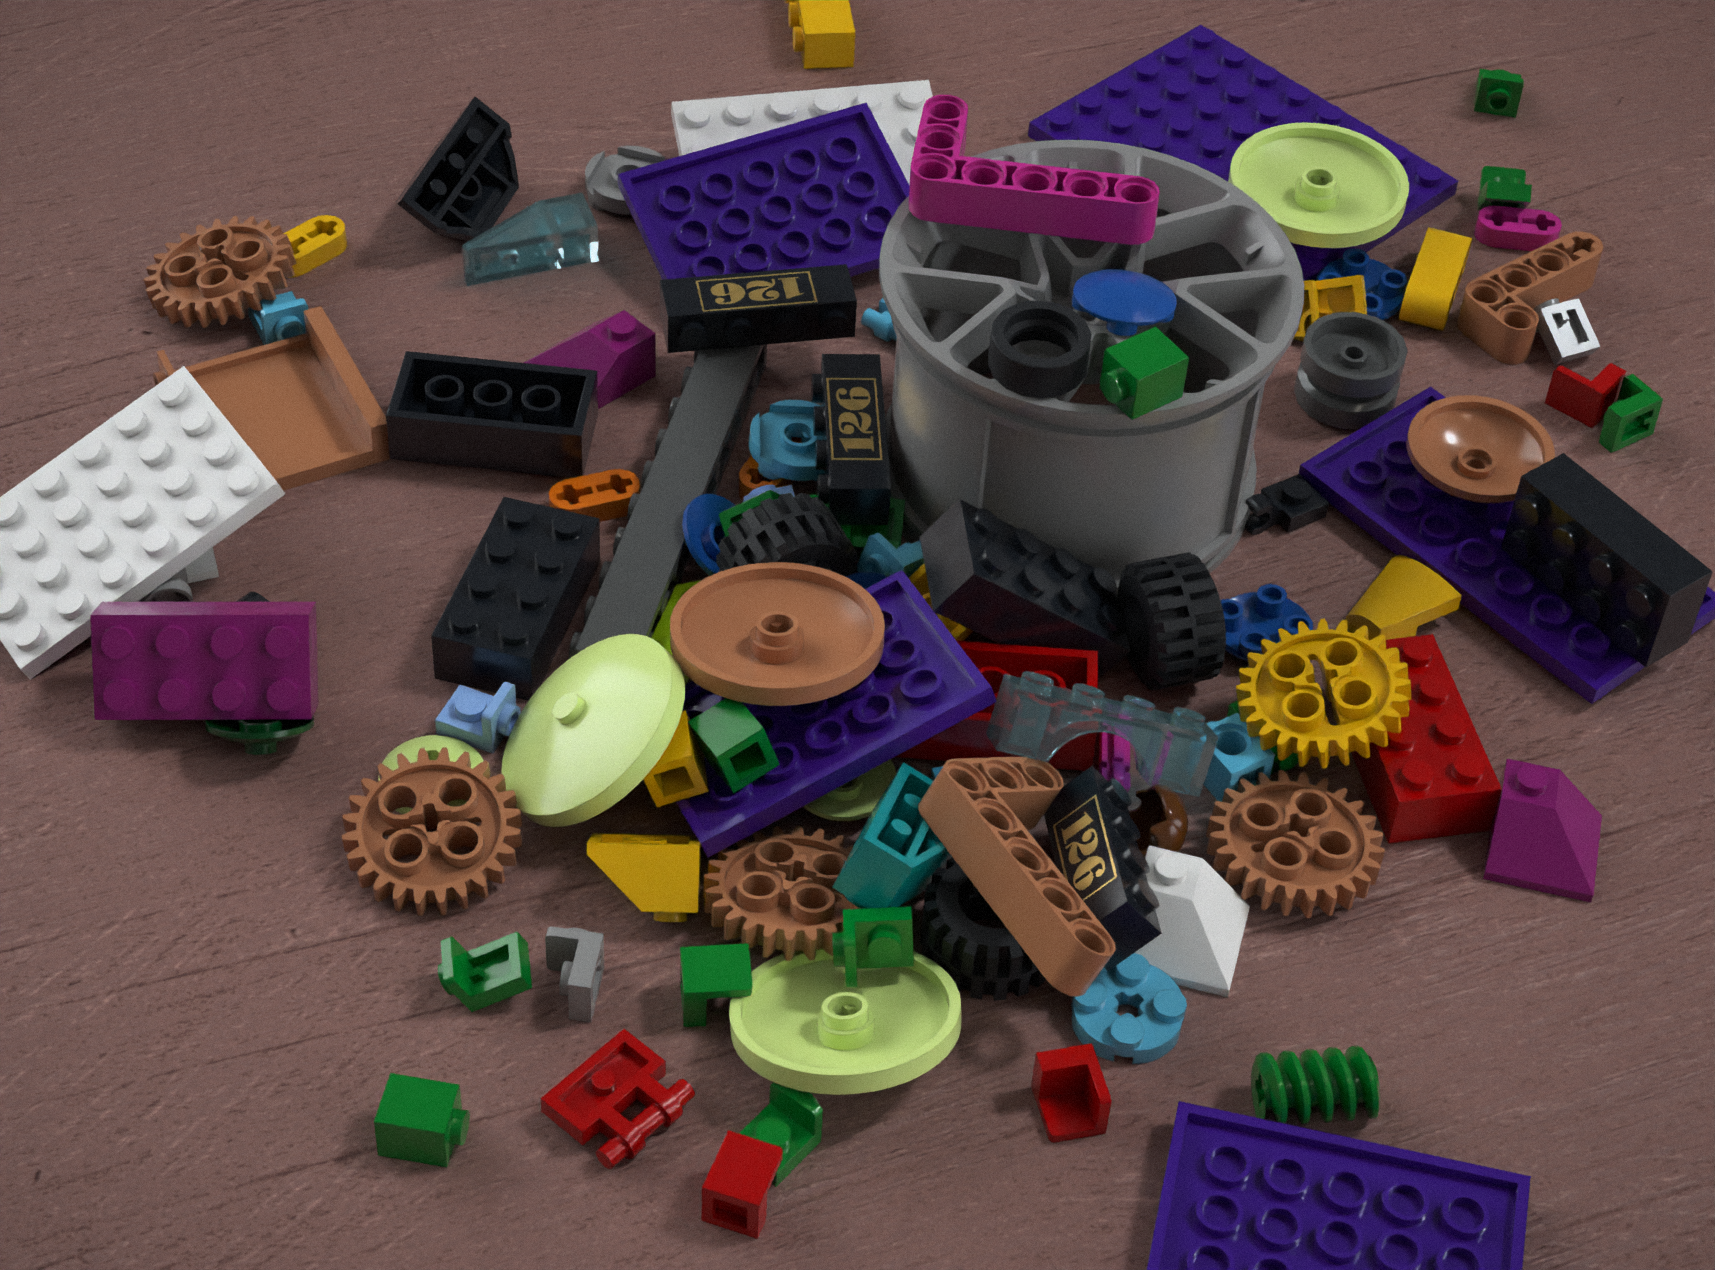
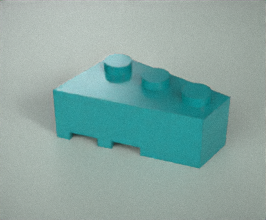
[832,762,952,909]

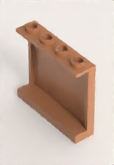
[153,306,390,491]

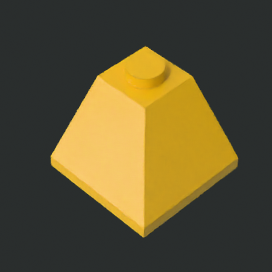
[587,833,701,922]

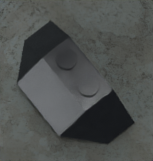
[396,96,519,244]

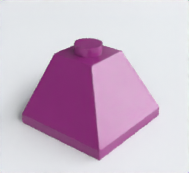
[523,310,656,409]
[1483,758,1602,902]

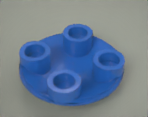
[1316,248,1407,320]
[1071,269,1177,336]
[1221,584,1313,661]

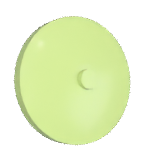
[1228,123,1409,248]
[501,634,685,827]
[729,948,962,1095]

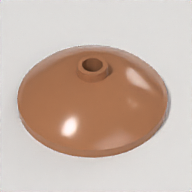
[1406,395,1555,504]

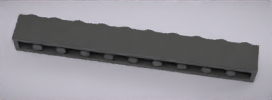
[569,345,767,659]

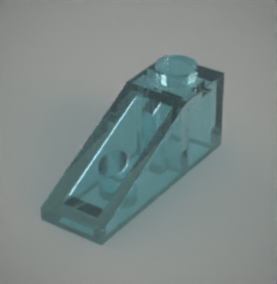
[462,193,598,286]

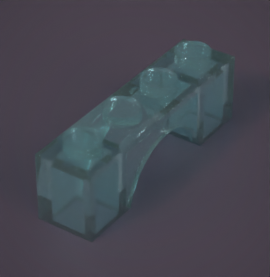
[986,671,1219,797]

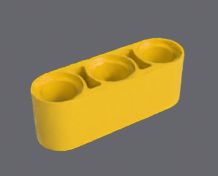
[1399,227,1472,331]

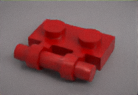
[541,1028,695,1169]

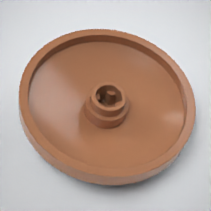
[670,562,885,706]

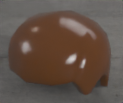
[1129,784,1188,858]

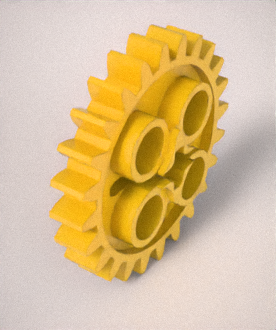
[1236,618,1411,768]

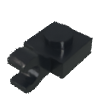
[1245,474,1329,535]

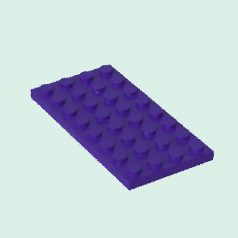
[1298,386,1715,704]

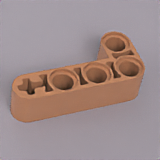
[1457,232,1604,365]

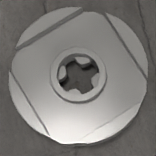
[585,146,665,216]

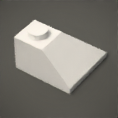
[1135,845,1250,997]

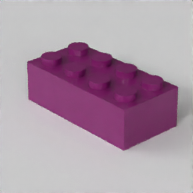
[90,602,319,720]

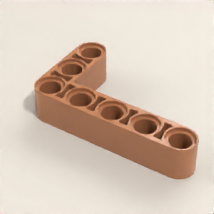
[918,756,1116,997]

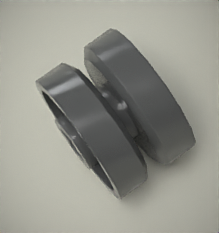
[1294,312,1408,429]

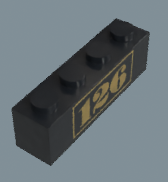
[660,264,857,353]
[811,354,891,525]
[1044,766,1162,971]

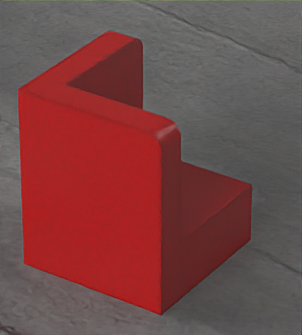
[1545,363,1626,429]
[1031,1043,1111,1143]
[701,1130,783,1239]

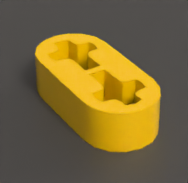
[283,215,347,278]

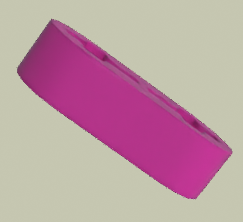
[1474,206,1562,251]

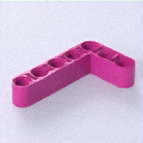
[908,95,1160,245]

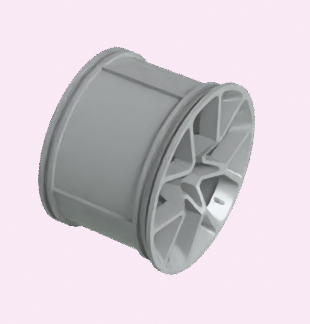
[879,140,1304,594]

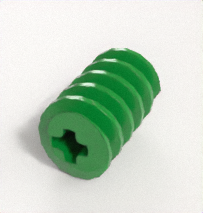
[1251,1045,1380,1125]

